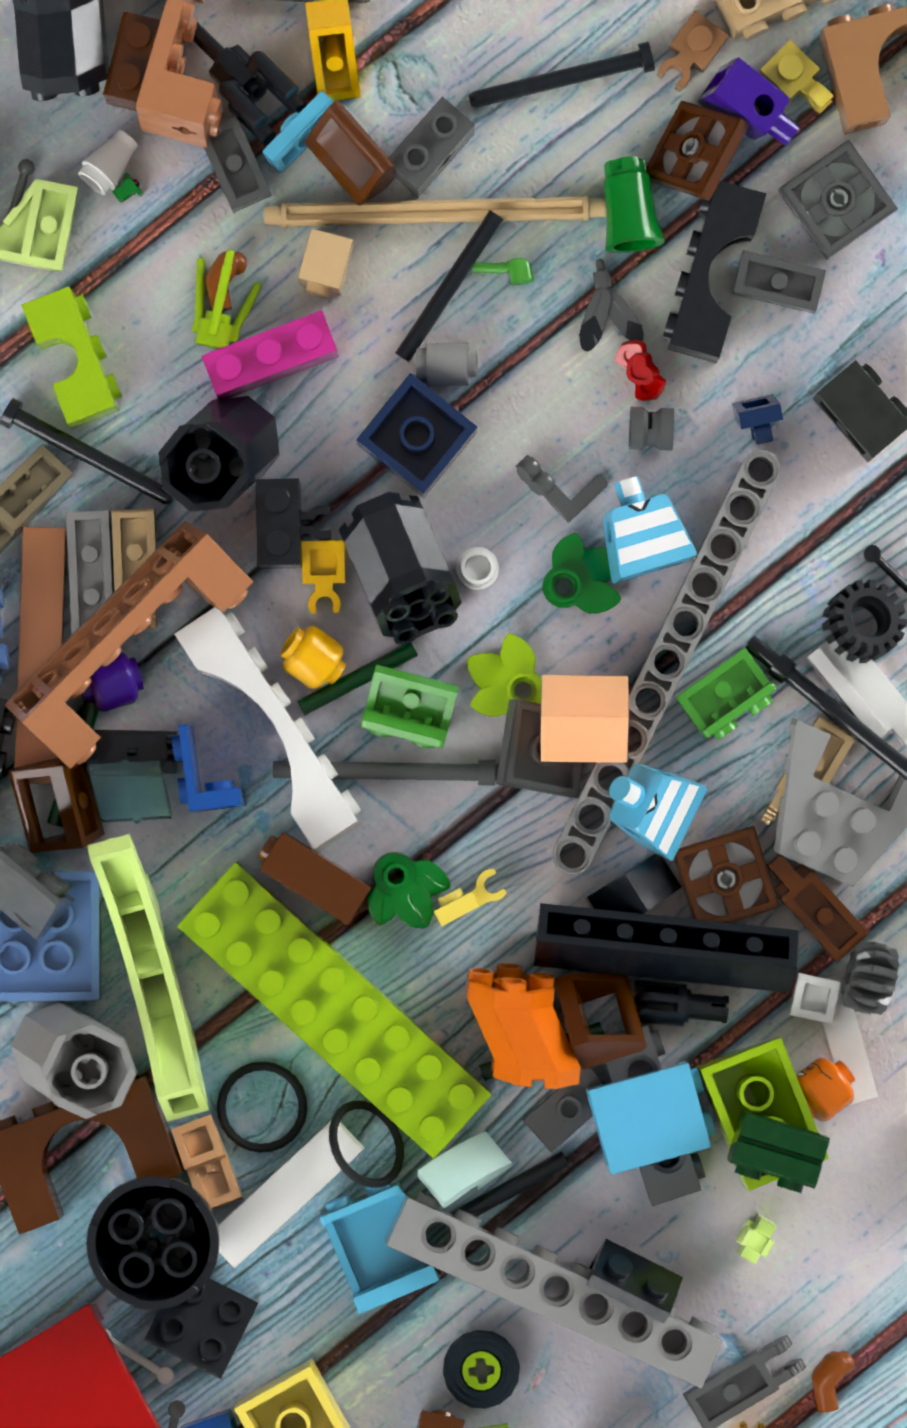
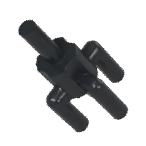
[193,22,307,145]

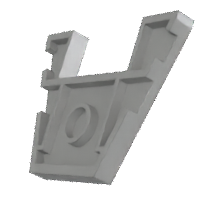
[774,718,907,887]

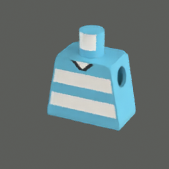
[603,476,697,584]
[609,763,708,861]

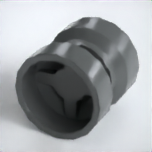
[629,407,674,451]

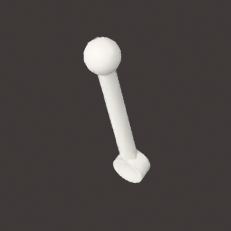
[105,1328,174,1384]

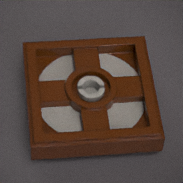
[646,100,749,201]
[674,826,780,923]

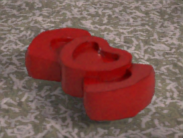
[615,340,666,402]

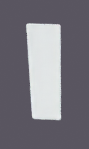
[822,974,878,1105]

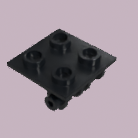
[144,1278,258,1379]

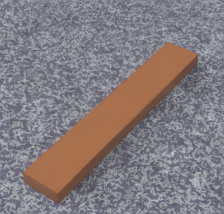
[14,527,67,784]

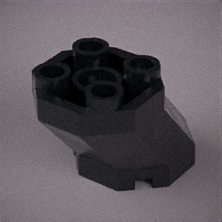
[13,0,110,101]
[158,396,280,512]
[339,492,462,645]

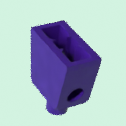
[697,57,800,145]

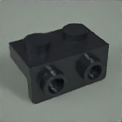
[586,1239,683,1324]

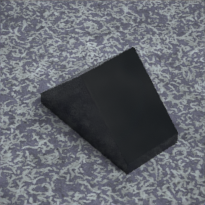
[587,853,682,914]

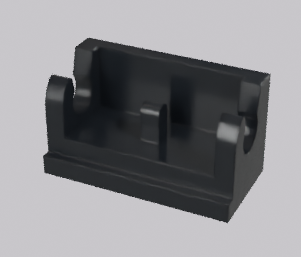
[87,730,178,774]

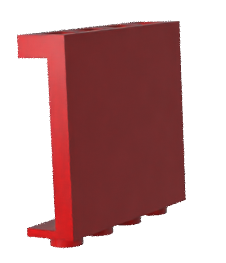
[0,1304,161,1428]

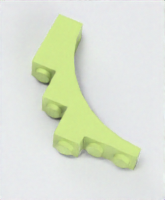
[87,834,209,1122]

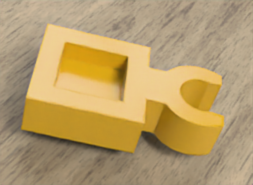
[301,539,345,614]

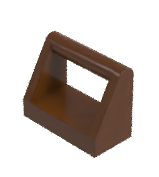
[304,100,395,206]
[9,758,105,853]
[554,973,647,1070]

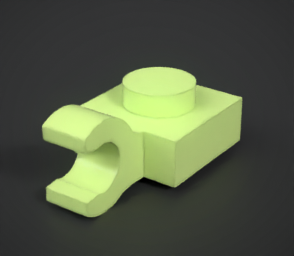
[735,1214,777,1264]

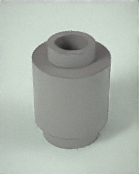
[416,343,478,386]

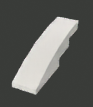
[218,1121,365,1269]

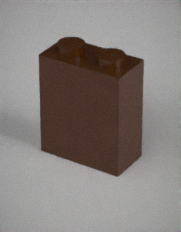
[257,832,373,925]

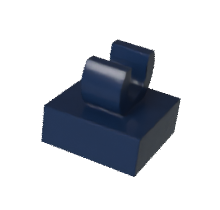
[732,394,783,445]

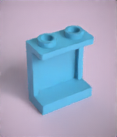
[585,1061,715,1175]
[319,1180,440,1314]

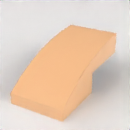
[171,1114,244,1210]

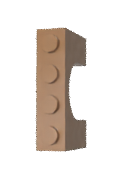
[819,4,907,135]

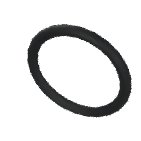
[217,1062,308,1153]
[329,1100,404,1188]

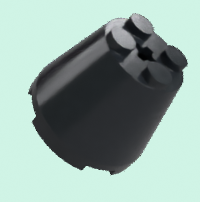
[86,1175,220,1310]

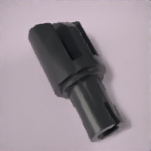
[634,980,729,1027]

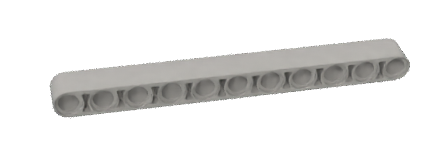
[552,450,781,875]

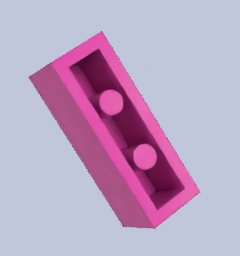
[201,310,339,399]

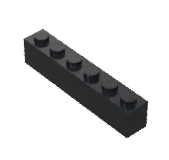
[533,903,798,993]

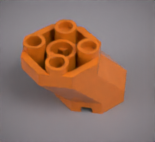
[466,963,581,1089]

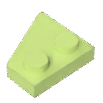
[0,179,79,273]

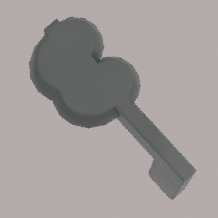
[515,455,609,523]

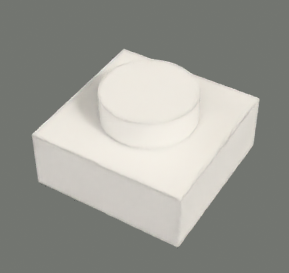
[789,972,841,1024]

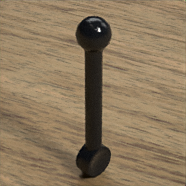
[863,545,907,593]

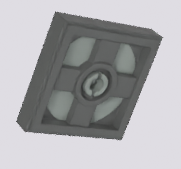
[778,139,898,260]

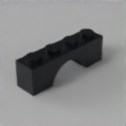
[663,180,766,363]

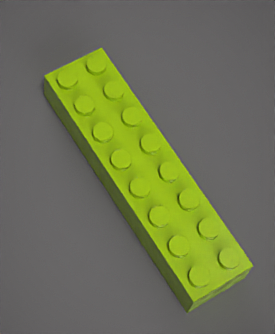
[177,861,492,1159]

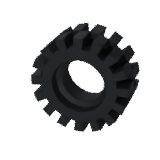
[822,580,907,663]

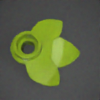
[467,633,542,717]

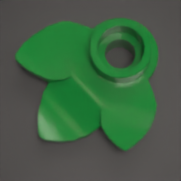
[542,533,621,614]
[367,852,451,929]

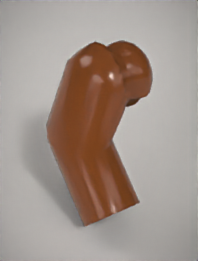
[206,251,247,312]
[812,1350,854,1413]

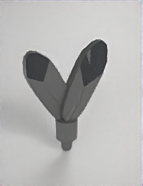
[579,259,644,352]

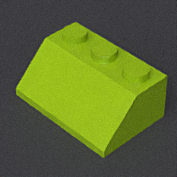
[696,1037,829,1191]

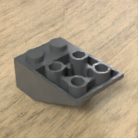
[0,842,75,940]

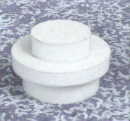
[456,547,499,590]

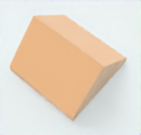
[541,675,629,763]

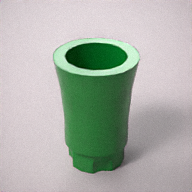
[603,156,665,253]

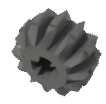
[841,941,900,1015]

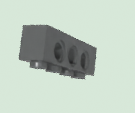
[605,1023,706,1207]

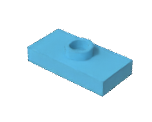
[262,90,334,174]

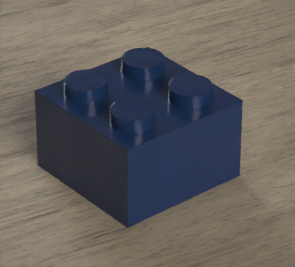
[356,373,478,498]

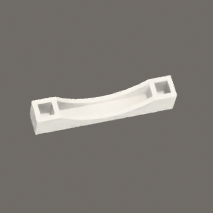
[174,607,362,852]

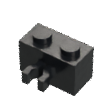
[256,478,332,569]

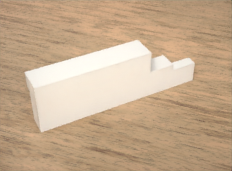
[805,640,907,749]

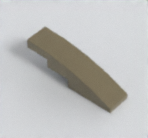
[0,444,73,554]

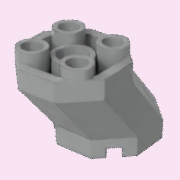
[11,1001,137,1119]

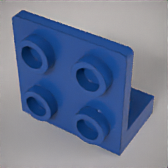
[172,724,246,812]

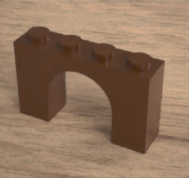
[0,1073,184,1235]

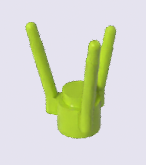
[191,249,262,349]

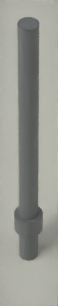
[273,760,499,786]

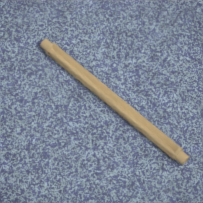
[264,195,605,228]

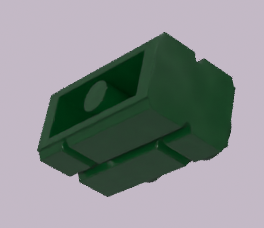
[727,1110,830,1193]

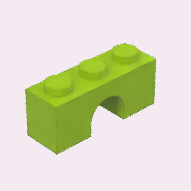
[21,286,122,429]

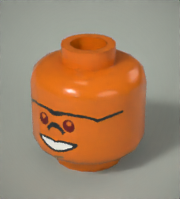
[796,1057,855,1122]

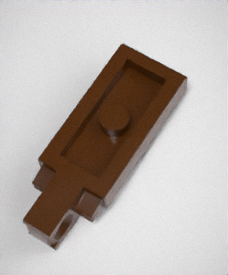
[767,854,870,962]

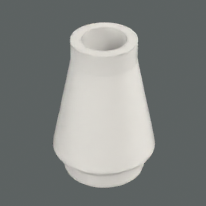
[78,130,138,195]

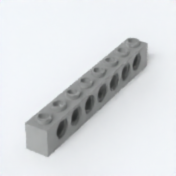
[385,1191,723,1389]

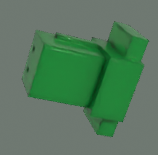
[112,172,144,203]

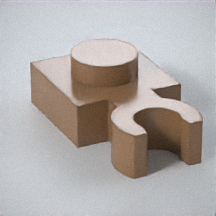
[657,10,729,92]

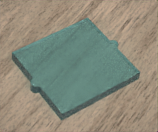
[89,760,172,824]

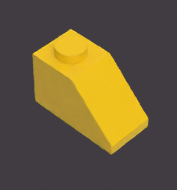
[305,0,361,101]

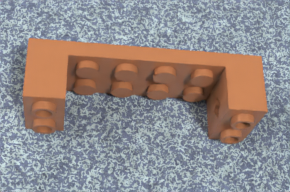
[136,0,224,148]
[4,521,253,769]

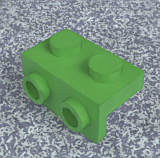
[675,648,777,740]
[360,665,459,748]

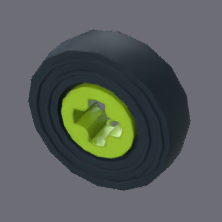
[443,1330,520,1409]

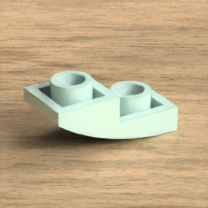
[418,1131,512,1209]

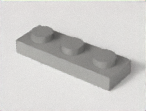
[66,510,114,635]

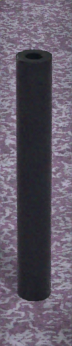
[449,1151,570,1217]

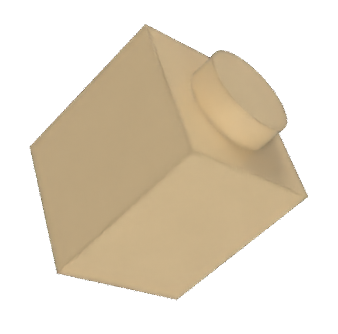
[298,228,354,299]

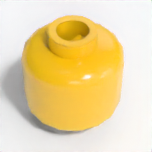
[280,625,346,689]

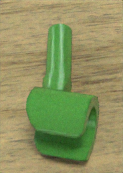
[473,258,534,285]

